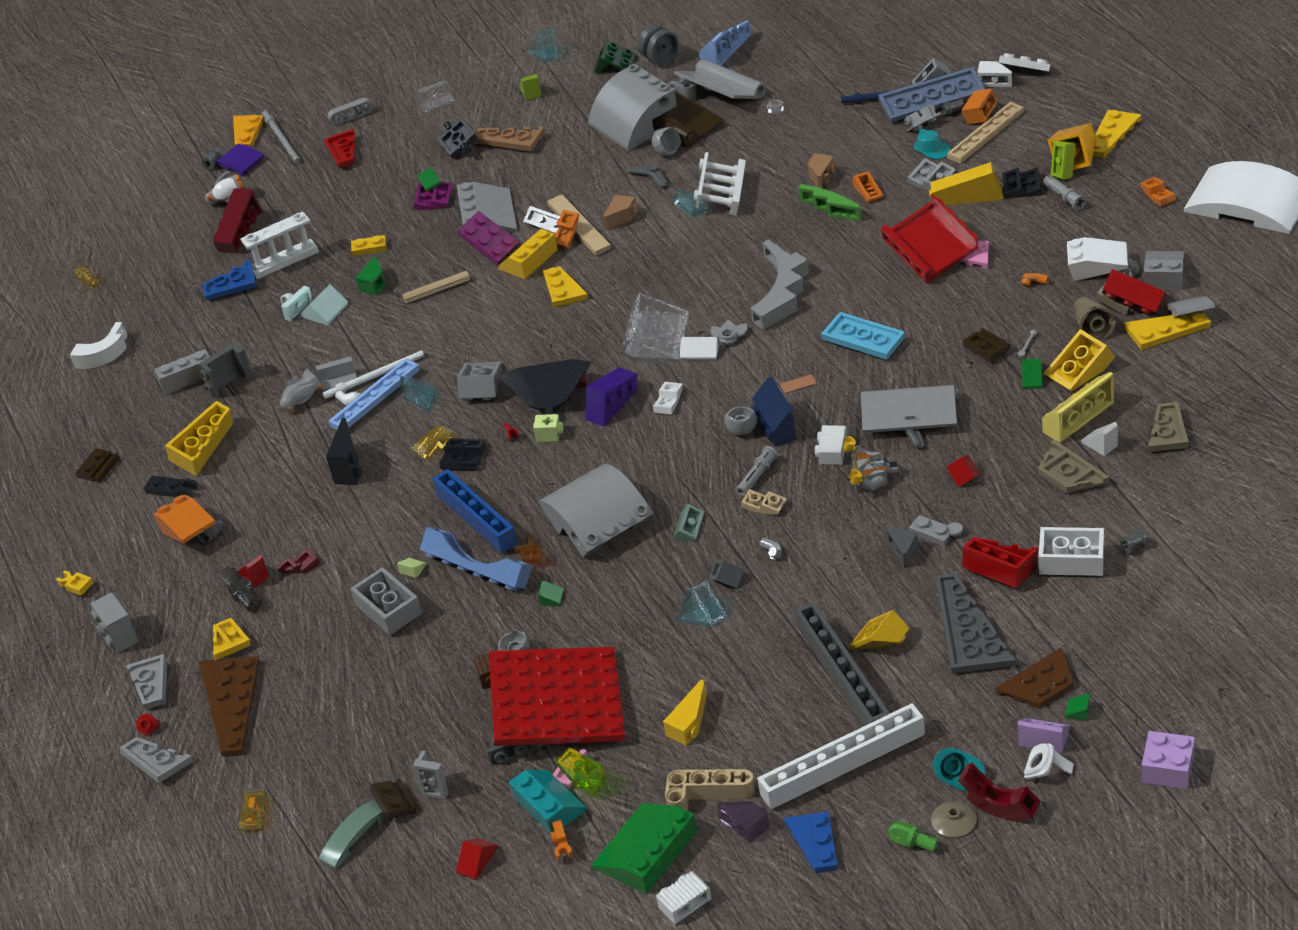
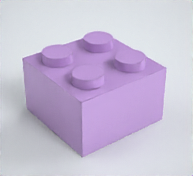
[1142,731,1195,789]

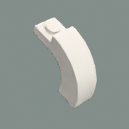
[70,322,127,369]

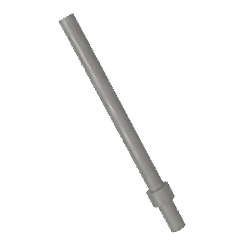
[262,110,301,164]

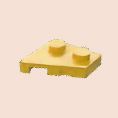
[213,618,251,661]

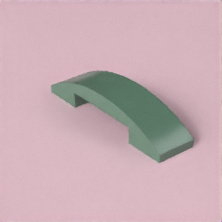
[319,799,386,870]

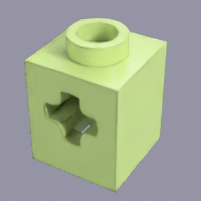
[533,414,563,442]

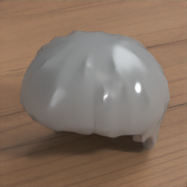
[652,127,681,157]
[724,407,758,436]

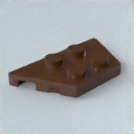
[995,648,1074,709]

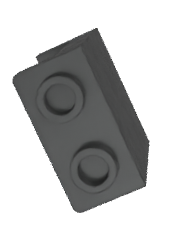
[199,342,253,398]

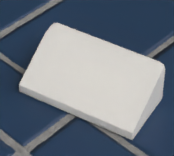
[680,337,719,360]

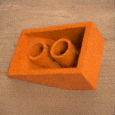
[153,495,216,543]

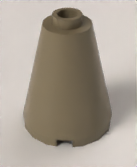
[1074,297,1116,339]

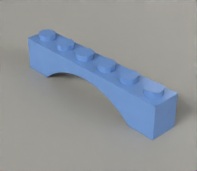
[420,527,532,591]

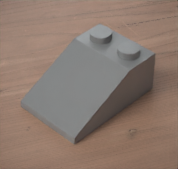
[1144,251,1184,290]
[457,362,501,401]

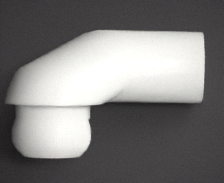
[335,391,361,406]

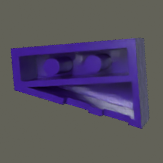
[585,367,638,427]

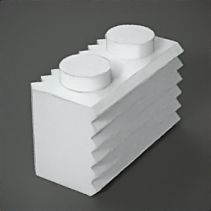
[815,425,847,465]
[656,871,712,924]

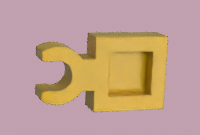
[56,571,93,596]

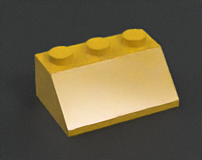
[498,229,558,279]

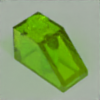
[555,747,607,796]

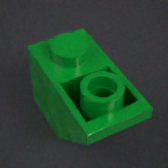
[355,257,385,295]

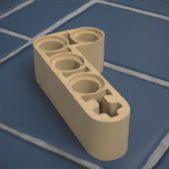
[665,769,755,811]

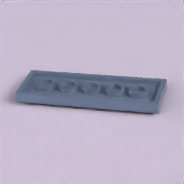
[879,67,985,123]

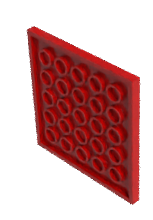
[489,647,625,746]

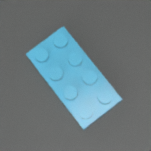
[821,312,905,360]

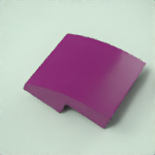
[413,182,452,210]

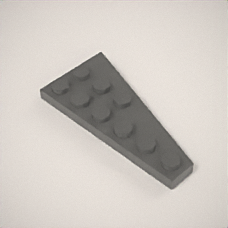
[935,573,1016,673]

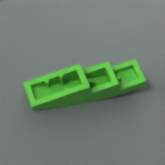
[799,184,861,221]

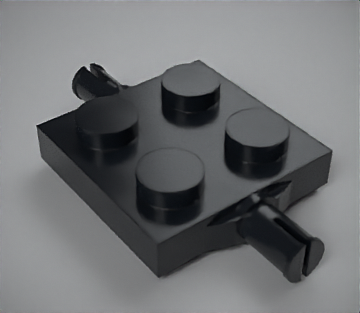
[438,118,478,159]

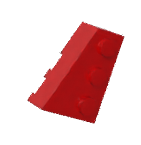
[962,537,1039,589]

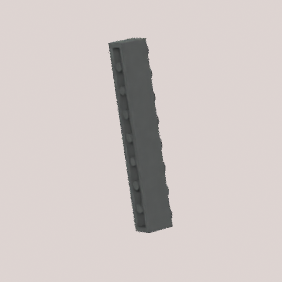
[795,602,890,726]

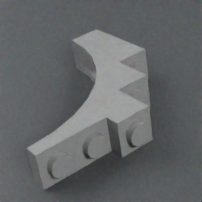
[750,240,809,330]

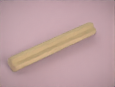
[403,271,470,303]

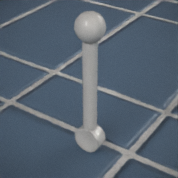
[1018,330,1037,358]

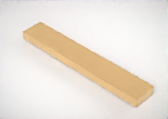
[947,102,1024,164]
[547,195,611,256]

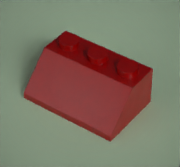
[1102,269,1167,315]

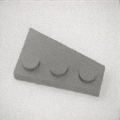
[126,654,167,710]
[119,737,193,783]

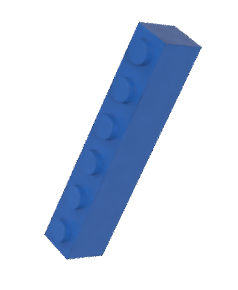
[432,469,518,554]

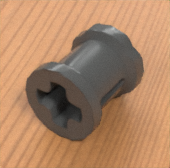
[201,149,222,170]
[1120,529,1148,554]

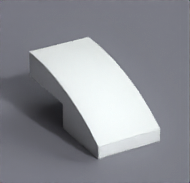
[653,382,683,415]

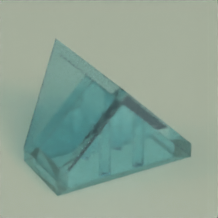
[528,28,559,62]
[400,376,437,413]
[676,580,728,626]

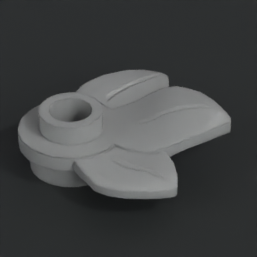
[711,320,747,345]

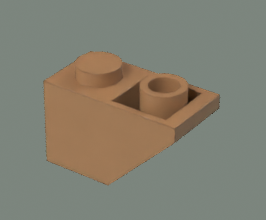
[808,153,836,189]

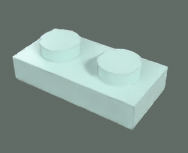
[281,286,313,321]

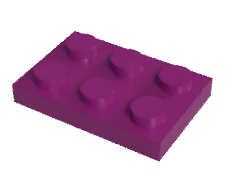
[457,210,519,265]

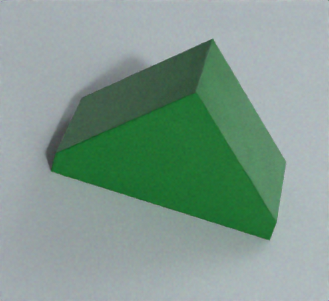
[1021,358,1042,390]

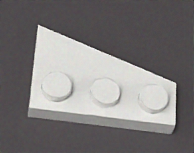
[999,53,1050,71]

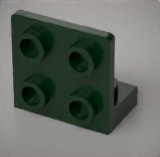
[594,40,635,75]

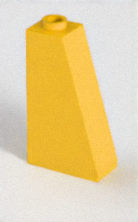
[929,162,1004,205]

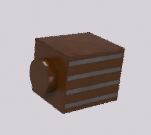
[473,653,491,689]

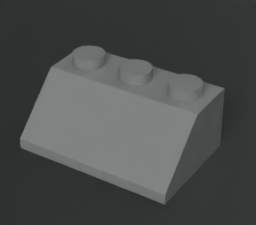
[154,349,209,395]

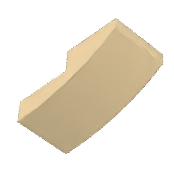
[741,489,787,515]

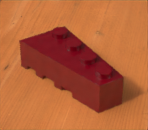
[213,188,263,254]

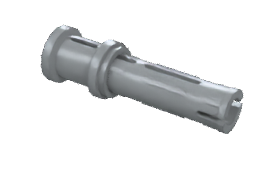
[1043,175,1087,211]
[736,446,779,497]

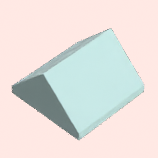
[300,284,349,325]

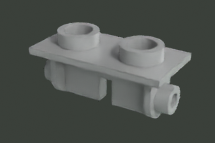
[904,105,941,132]

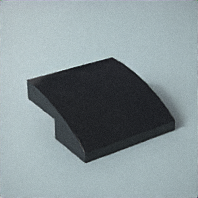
[1002,167,1043,198]
[439,438,486,470]

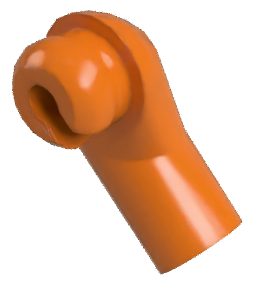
[1021,273,1049,286]

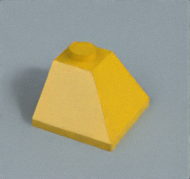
[848,610,910,650]

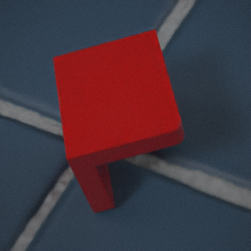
[946,454,980,487]

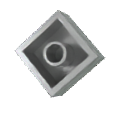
[90,592,139,653]

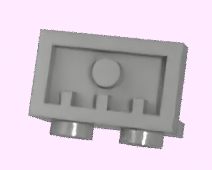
[413,751,449,799]

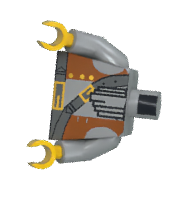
[843,436,898,493]

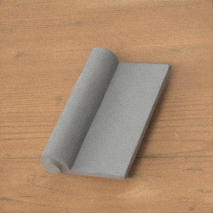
[674,59,766,99]
[861,385,959,433]

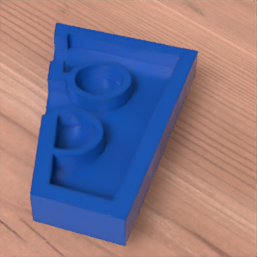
[202,259,257,301]

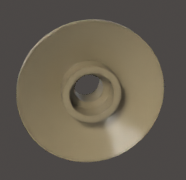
[931,801,977,839]

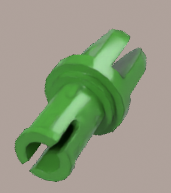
[888,821,939,853]

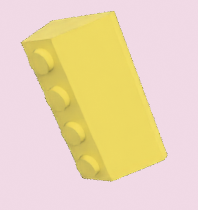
[1042,372,1114,443]

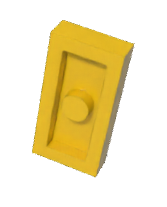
[351,235,387,256]

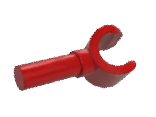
[504,423,519,442]

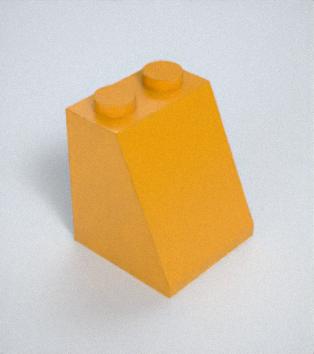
[1048,123,1096,170]

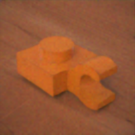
[550,820,573,862]

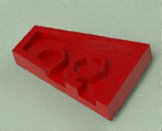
[323,128,355,169]

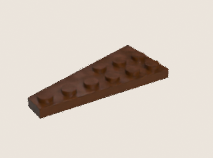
[199,656,260,757]

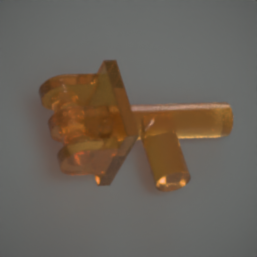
[515,534,543,563]

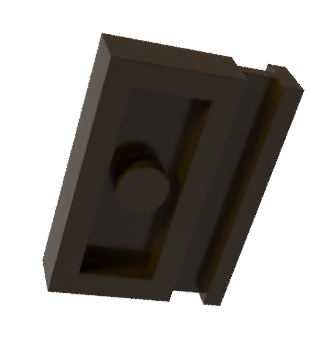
[963,327,1010,362]
[75,448,120,483]
[370,779,417,819]

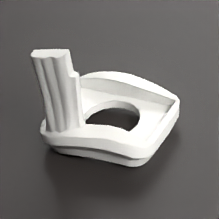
[1024,743,1074,780]

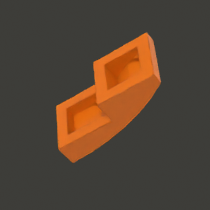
[1140,177,1176,206]
[555,209,579,250]

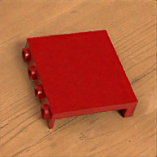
[881,194,979,283]

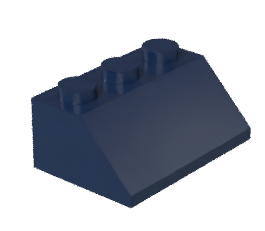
[751,376,796,447]

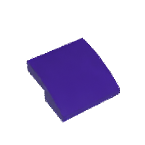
[217,143,264,176]

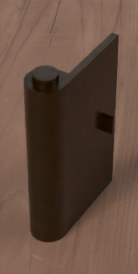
[652,90,724,146]

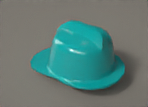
[913,129,951,159]
[933,747,985,791]

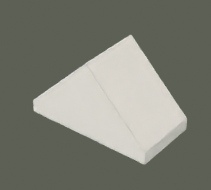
[1081,422,1118,456]

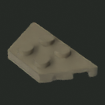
[1038,440,1109,493]

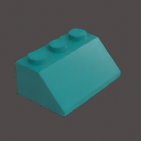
[508,770,587,833]

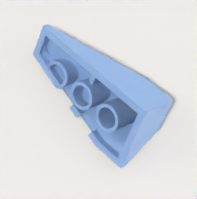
[699,21,751,66]

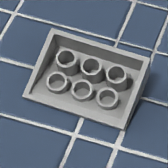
[457,182,517,233]

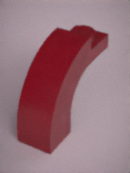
[957,763,1041,821]

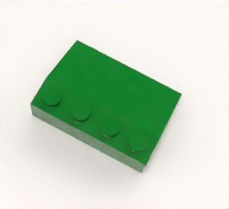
[591,803,697,895]

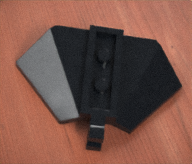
[498,359,591,415]

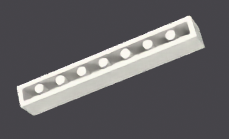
[757,704,925,809]

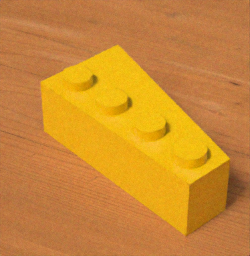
[165,401,233,476]

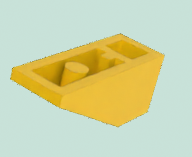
[663,679,707,746]

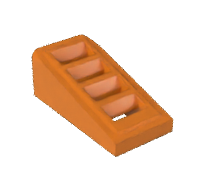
[852,171,884,203]

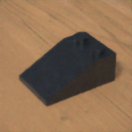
[326,418,362,485]

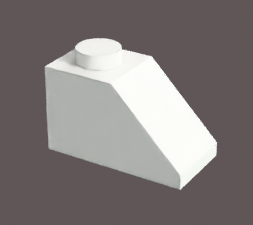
[978,61,1012,87]

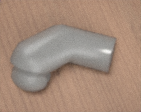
[760,538,782,560]

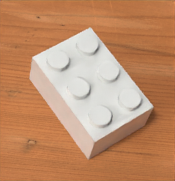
[1039,527,1104,576]

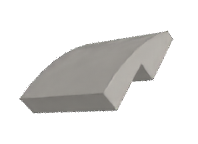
[906,158,956,190]
[1164,296,1215,317]

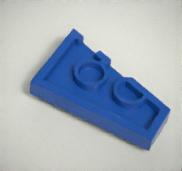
[784,811,838,874]

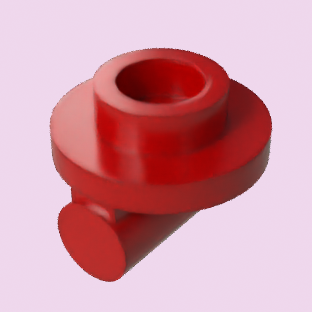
[136,714,161,735]

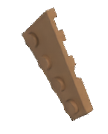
[473,127,545,151]

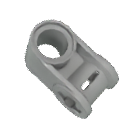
[668,77,697,101]

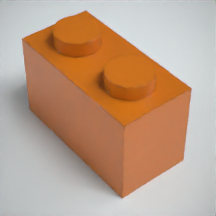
[962,89,998,124]

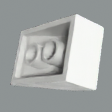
[1067,237,1129,281]

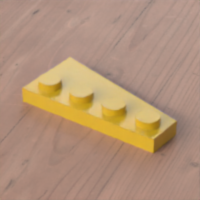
[1093,110,1142,158]
[1124,311,1211,350]

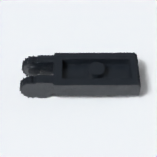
[144,475,199,497]

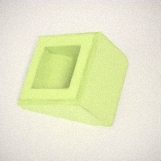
[397,558,427,578]

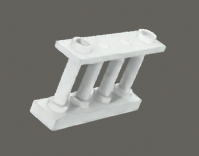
[693,152,746,216]
[241,212,319,279]

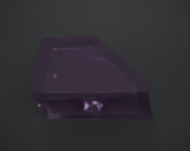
[717,801,770,843]

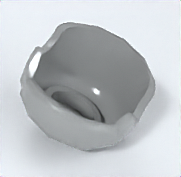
[498,629,530,650]

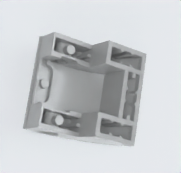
[588,64,677,151]
[538,464,654,558]

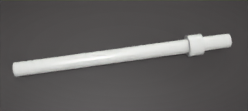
[322,350,425,399]

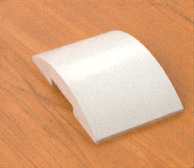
[1184,161,1298,234]

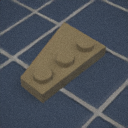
[1148,402,1188,452]

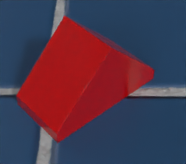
[235,554,269,588]
[456,838,498,881]

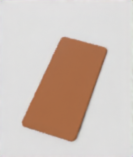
[780,374,816,393]

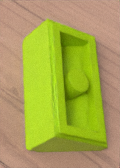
[1051,141,1075,179]

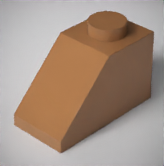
[603,195,638,230]

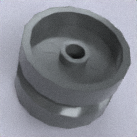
[637,24,679,65]

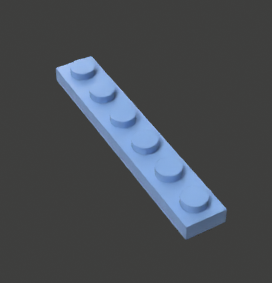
[329,358,420,430]

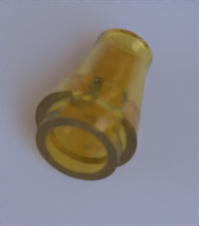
[74,265,98,288]

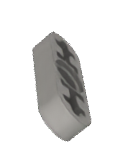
[327,97,374,125]

